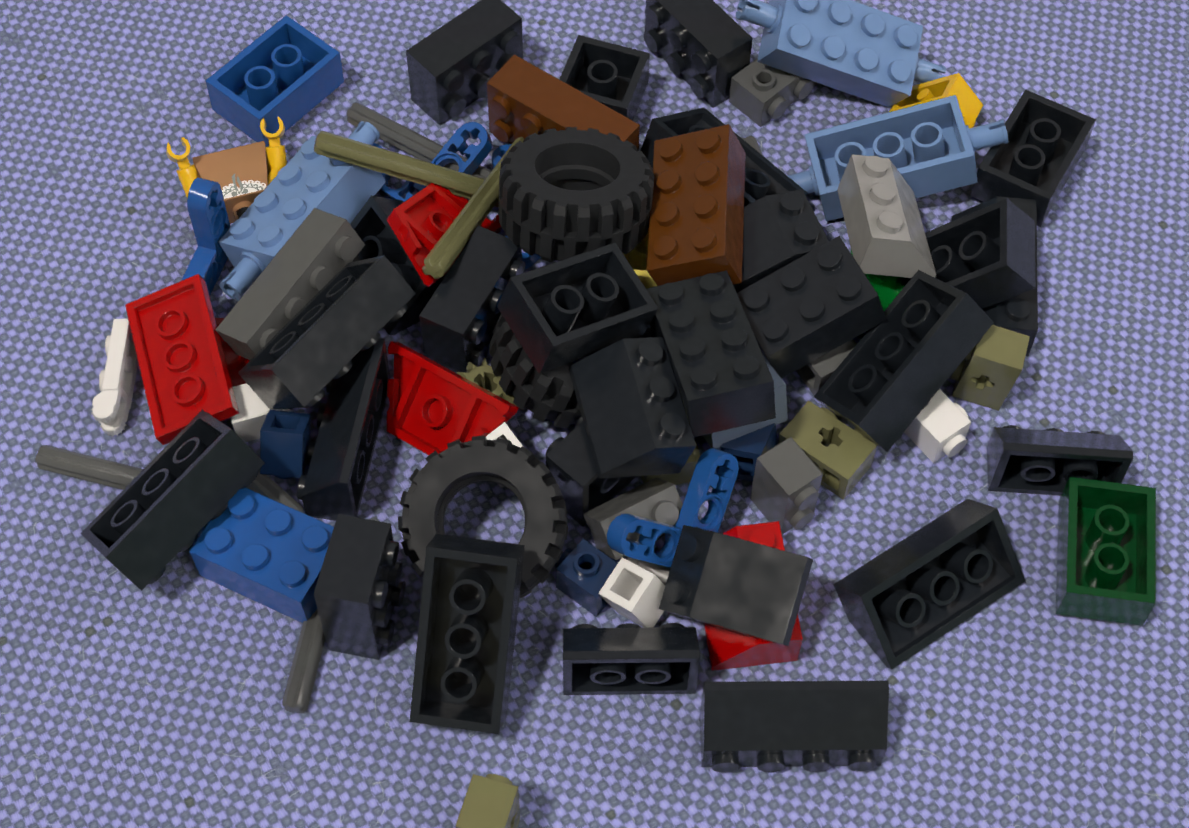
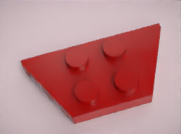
[387,183,502,287]
[387,341,519,455]

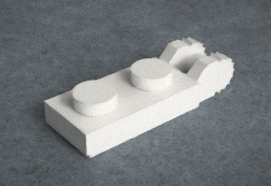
[91,319,138,437]

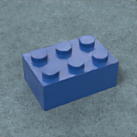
[206,15,344,147]
[189,488,334,623]

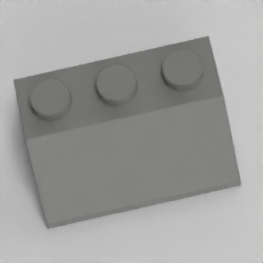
[837,154,936,278]

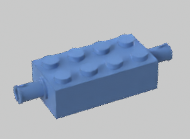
[736,0,946,107]
[788,95,1009,221]
[219,121,386,301]

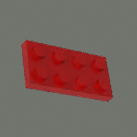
[125,274,239,445]

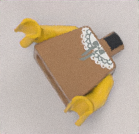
[166,117,287,224]

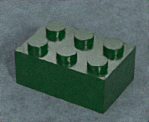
[1056,477,1156,626]

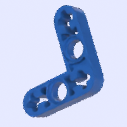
[372,122,492,202]
[181,177,230,297]
[607,448,739,568]

